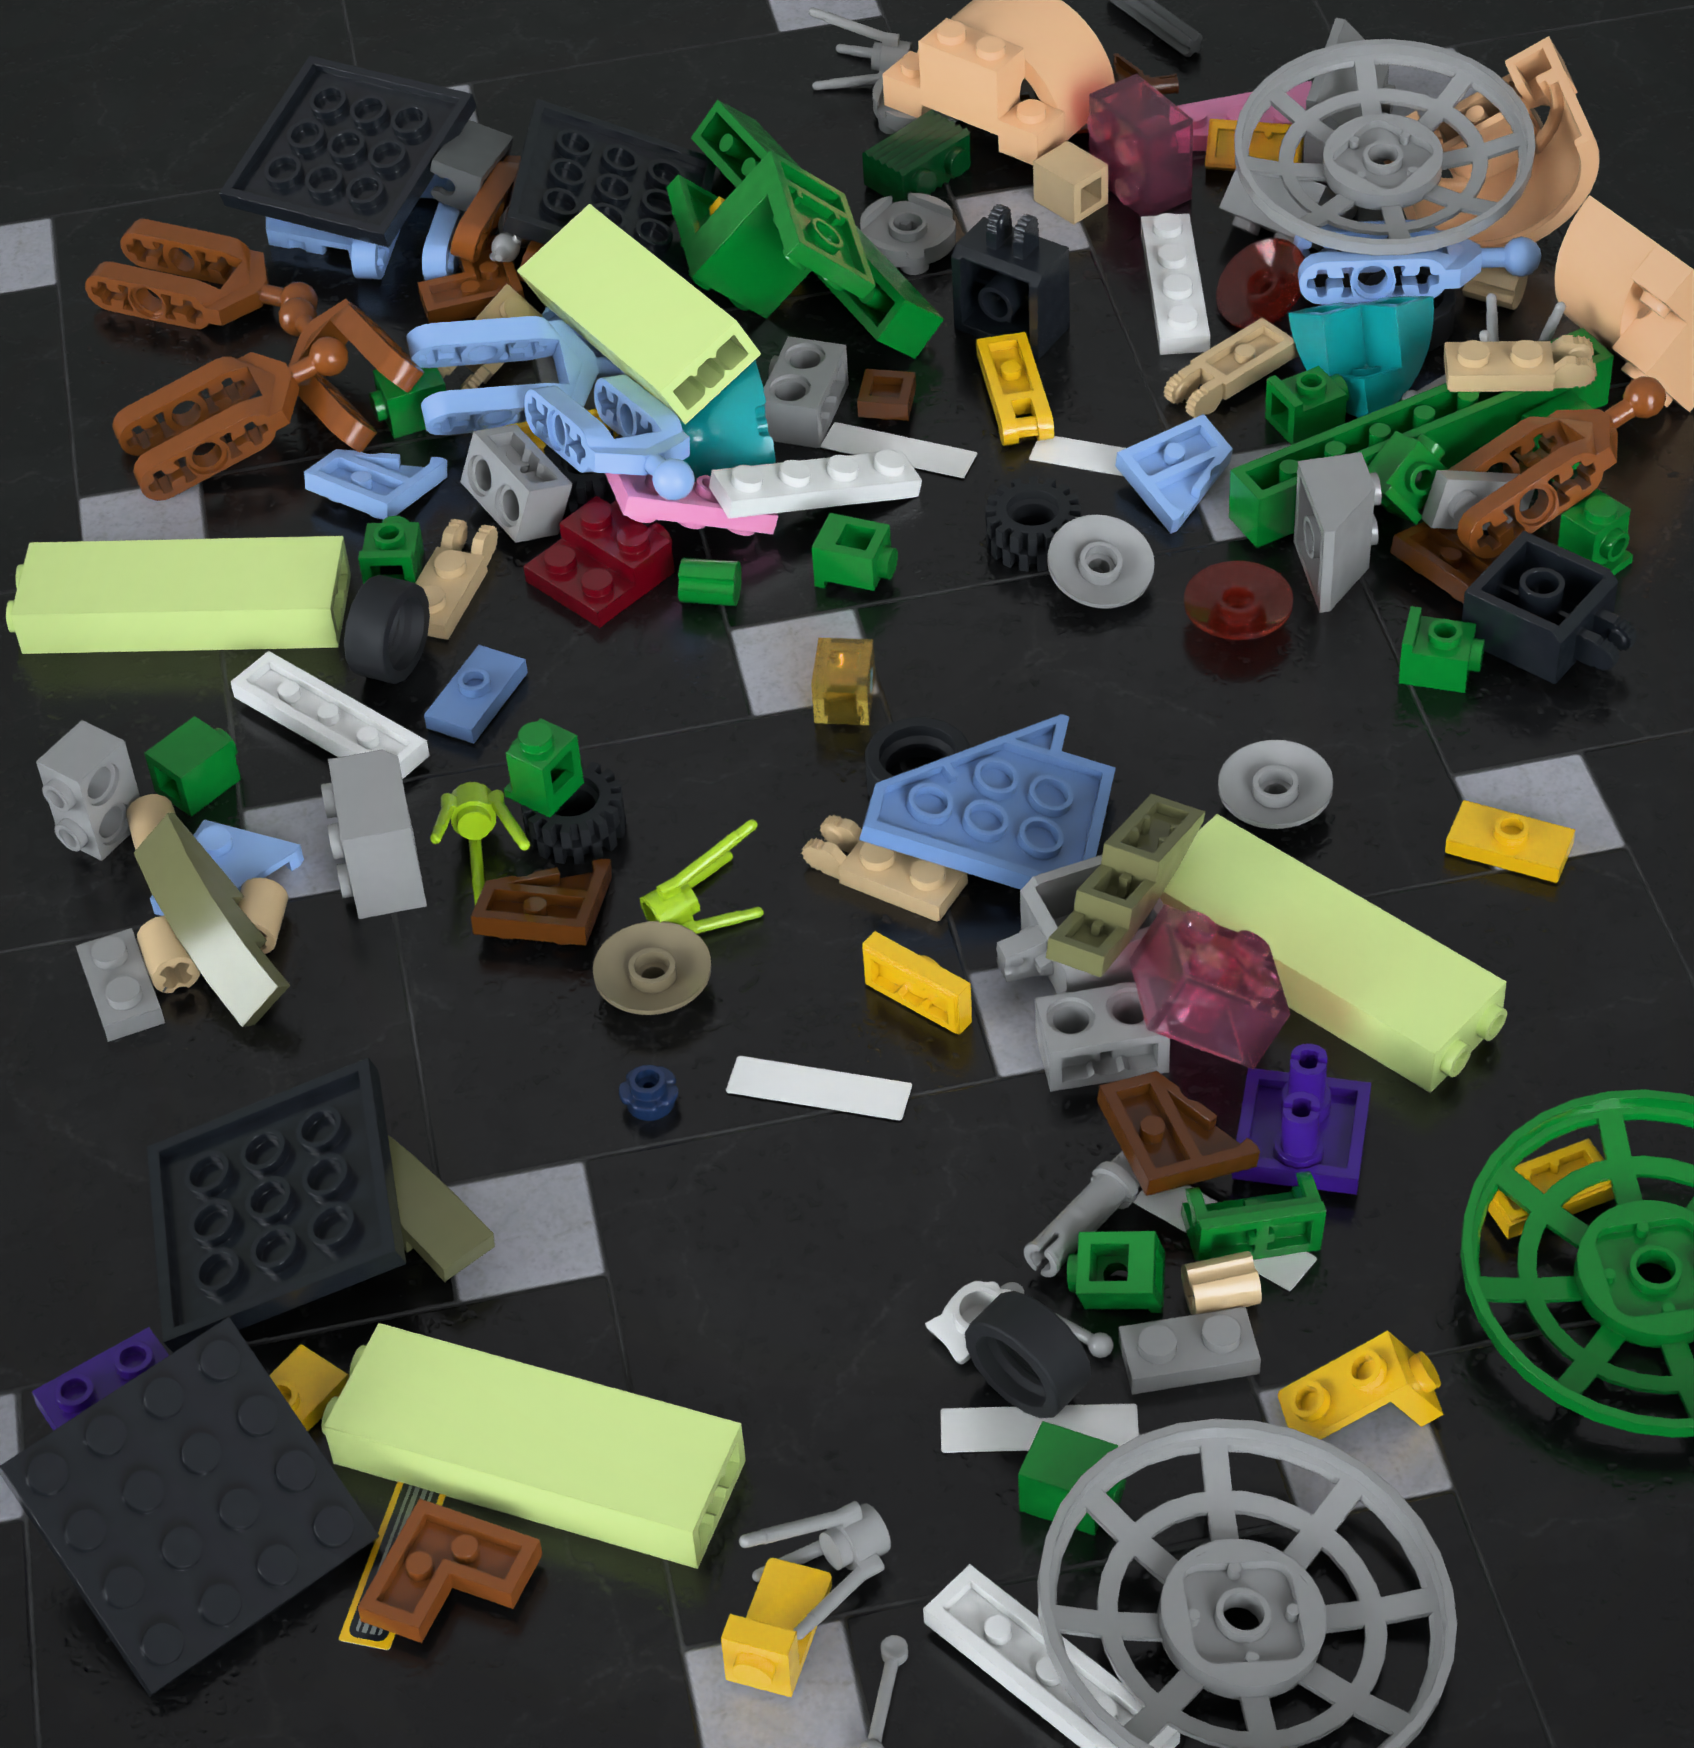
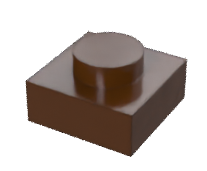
[857,369,916,421]

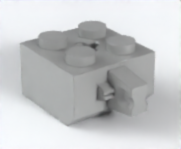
[321,749,427,919]
[996,855,1177,993]

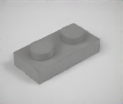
[1422,470,1535,530]
[76,928,165,1042]
[1119,1306,1261,1395]

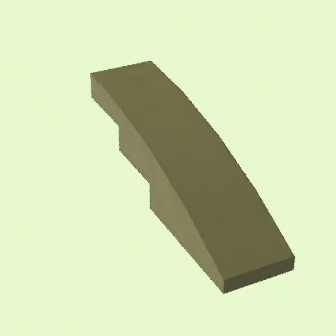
[1046,794,1205,977]
[134,813,290,1027]
[388,1135,495,1282]

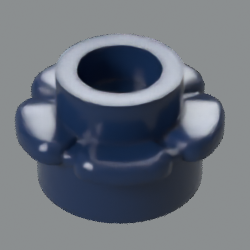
[619,1065,679,1121]

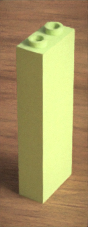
[517,204,761,425]
[6,536,351,654]
[1160,814,1507,1093]
[321,1323,746,1569]

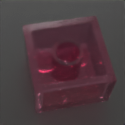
[1087,74,1193,217]
[1129,904,1291,1069]

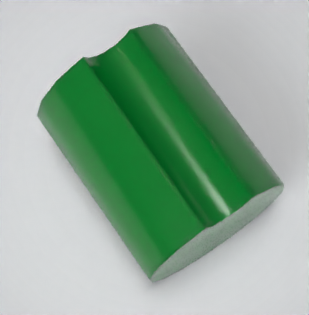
[678,557,742,606]

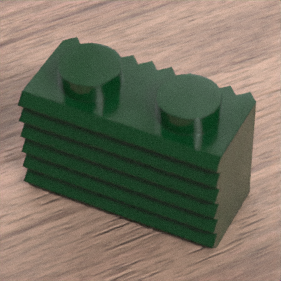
[862,109,971,202]

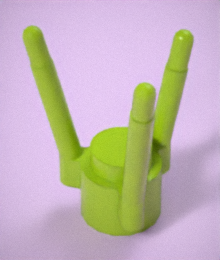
[430,782,530,905]
[640,819,764,934]

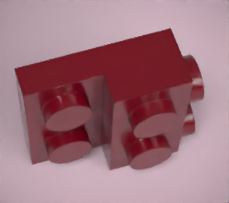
[524,496,675,628]

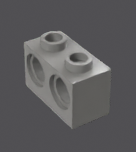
[763,336,849,448]
[460,424,572,543]
[36,720,140,861]
[1035,979,1170,1092]

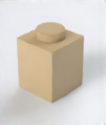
[1033,140,1108,225]

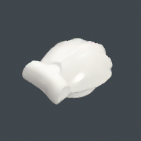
[925,1281,1011,1364]

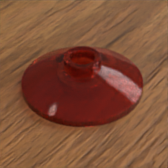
[1216,238,1305,329]
[1184,561,1293,640]

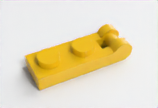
[976,332,1054,446]

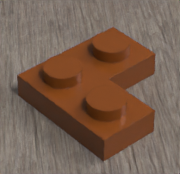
[417,234,524,324]
[358,1498,543,1643]

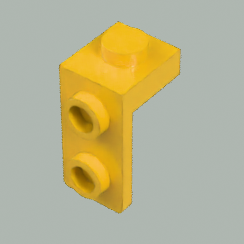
[1278,1330,1444,1439]
[721,1558,832,1698]

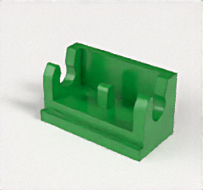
[1181,1171,1327,1262]

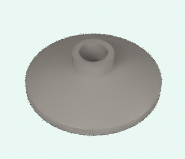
[1047,515,1155,608]
[1218,740,1333,829]

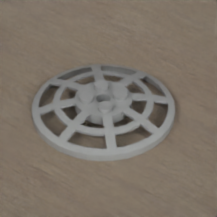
[1234,39,1536,256]
[1037,1419,1457,1748]

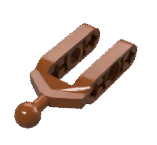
[450,156,545,283]
[85,219,318,329]
[278,297,425,452]
[112,336,349,501]
[1422,376,1666,558]

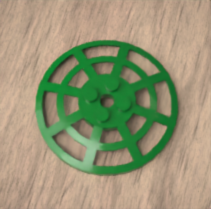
[1460,1089,1694,1438]

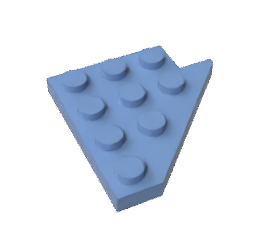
[859,714,1116,890]

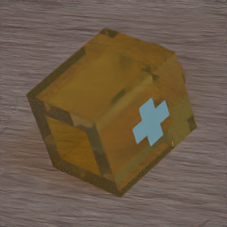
[811,637,876,725]

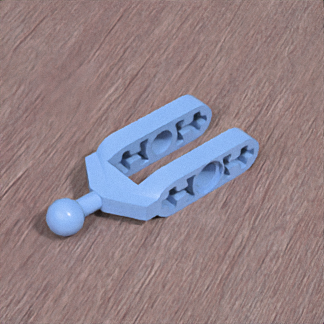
[351,174,465,281]
[1293,219,1541,305]
[406,316,629,435]
[524,374,695,501]

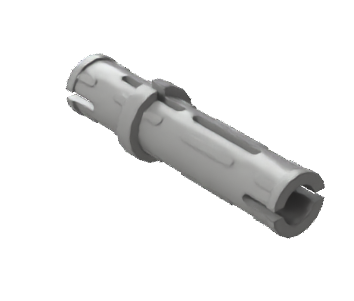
[1024,1151,1140,1277]

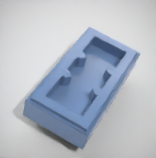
[424,645,528,744]

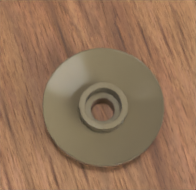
[593,921,712,1015]

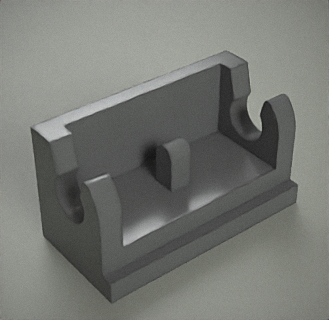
[430,120,514,211]

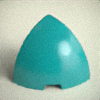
[1288,296,1434,418]
[680,360,776,482]

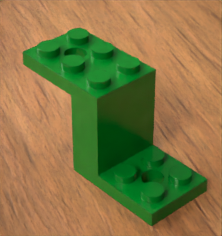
[666,150,876,319]

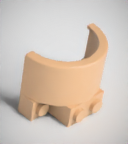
[882,0,1116,165]
[1384,36,1600,248]
[1554,195,1694,412]

